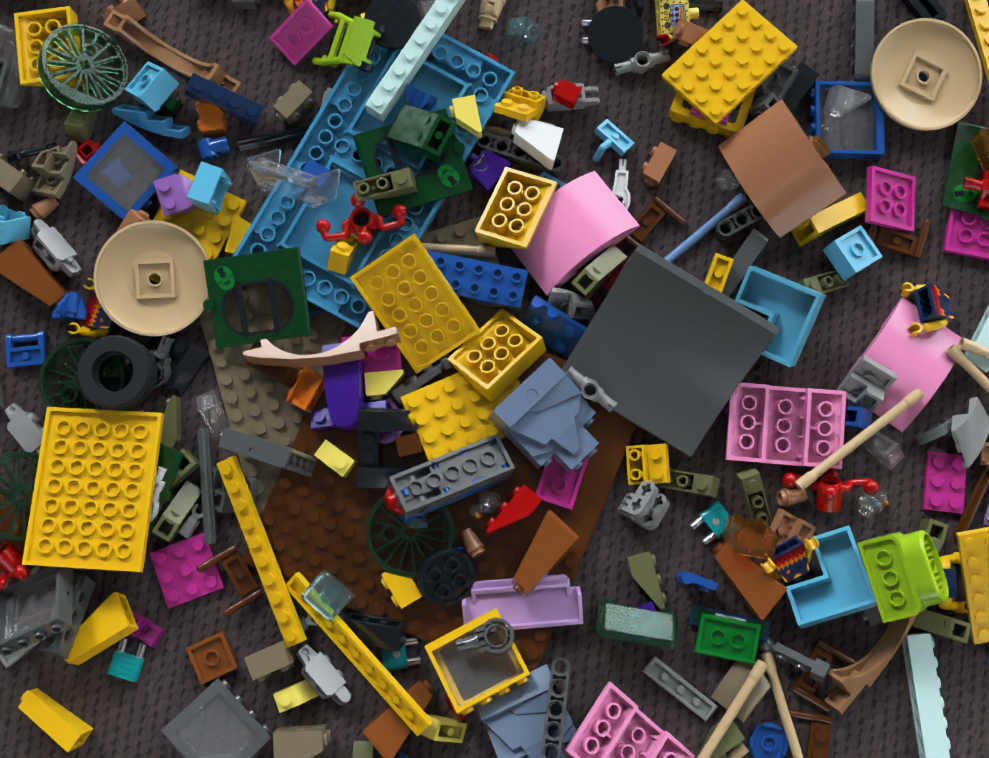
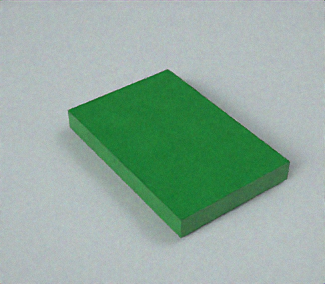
[694,612,761,665]

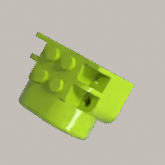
[857,530,949,623]

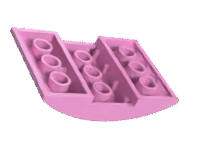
[511,171,640,296]
[844,297,962,432]
[725,383,846,469]
[565,681,695,758]

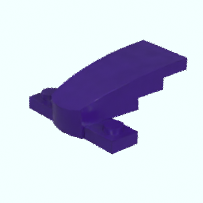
[311,343,388,431]

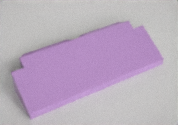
[462,574,583,633]

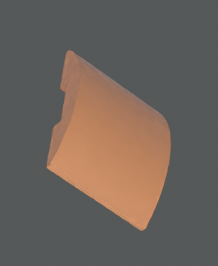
[718,99,846,238]

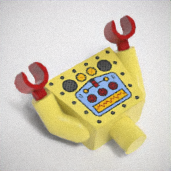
[655,0,699,47]

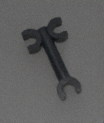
[6,142,57,164]

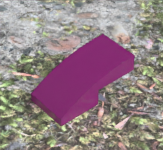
[130,609,166,648]

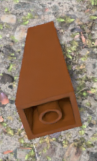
[0,240,68,306]
[512,510,579,597]
[712,542,787,620]
[362,678,434,758]

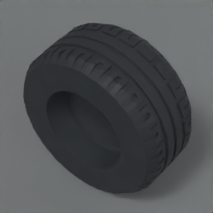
[76,335,158,411]

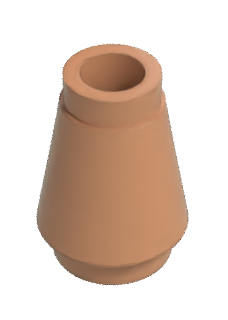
[29,197,59,220]
[776,488,808,507]
[460,528,485,559]

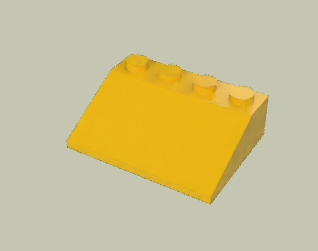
[14,6,84,88]
[475,167,557,249]
[447,309,546,402]

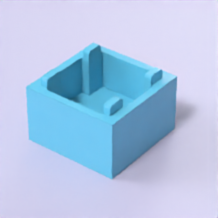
[124,61,179,112]
[187,161,232,215]
[0,205,31,245]
[823,225,883,281]

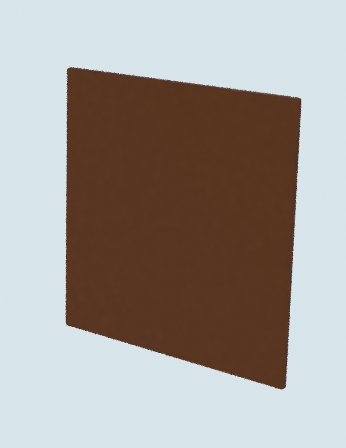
[242,318,636,677]

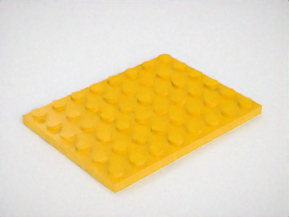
[22,407,164,573]

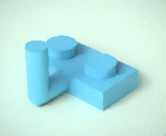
[592,119,634,162]

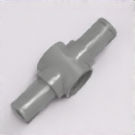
[613,49,670,76]
[566,366,617,412]

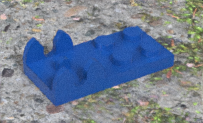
[520,295,587,358]

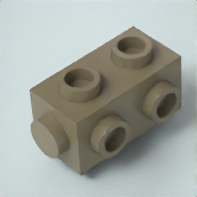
[273,80,315,125]

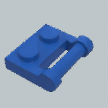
[5,331,48,368]
[676,571,718,593]

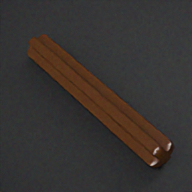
[953,469,989,540]

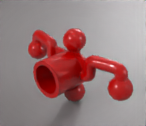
[316,194,407,245]
[782,468,879,513]
[0,541,30,592]

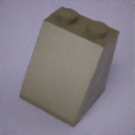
[273,724,332,758]

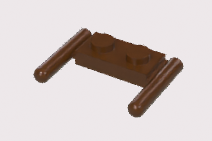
[623,196,687,249]
[868,219,931,259]
[243,327,312,388]
[196,545,263,617]
[791,639,856,712]
[789,709,832,758]

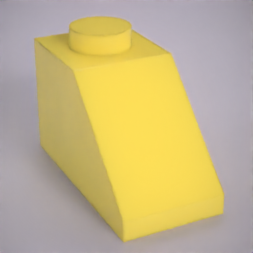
[449,95,482,138]
[364,369,405,401]
[314,439,357,478]
[273,680,319,713]
[421,714,467,743]

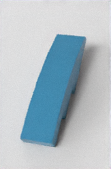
[112,104,191,139]

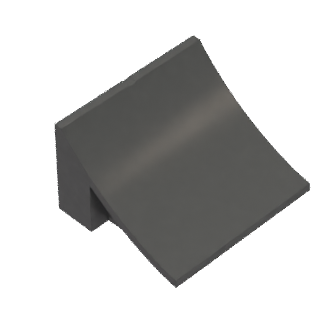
[562,244,780,457]

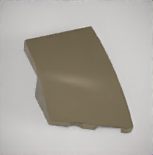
[31,141,77,199]
[711,660,771,723]

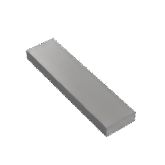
[643,656,718,722]

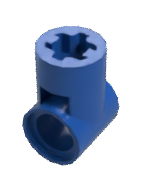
[197,136,232,162]

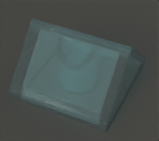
[301,570,355,622]

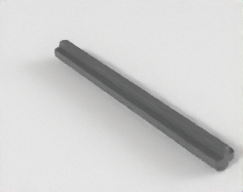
[197,428,216,544]

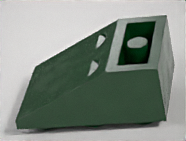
[387,104,456,163]

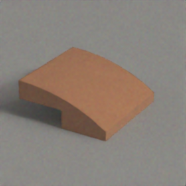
[762,508,816,548]

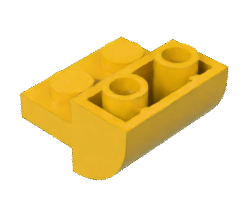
[493,86,546,122]
[626,444,670,485]

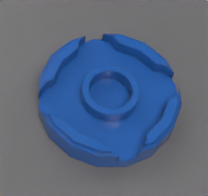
[748,722,789,758]

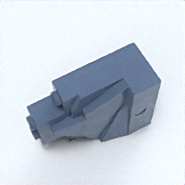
[489,358,599,473]
[476,664,576,758]

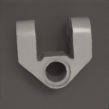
[617,481,670,530]

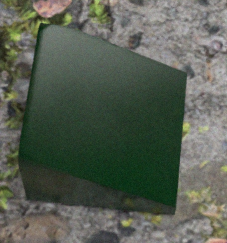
[161,98,183,116]

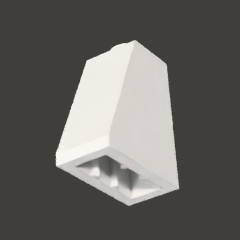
[511,119,563,170]

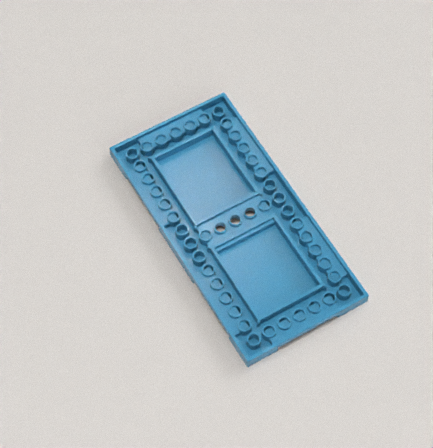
[233,33,516,329]

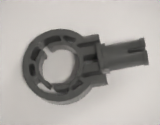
[150,335,175,388]
[914,413,961,445]
[456,618,515,654]

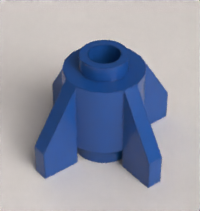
[404,84,438,111]
[52,292,88,324]

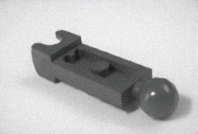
[390,355,453,405]
[758,637,830,683]

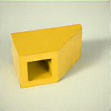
[327,234,359,275]
[381,572,422,609]

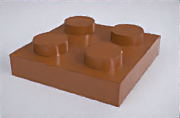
[186,631,239,685]

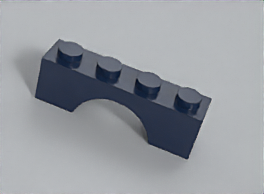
[184,73,264,128]

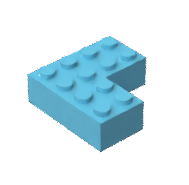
[735,265,826,367]
[786,525,877,629]

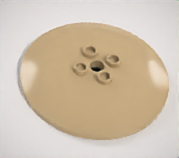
[870,18,982,131]
[94,220,209,336]

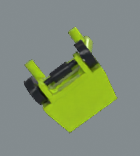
[312,11,387,73]

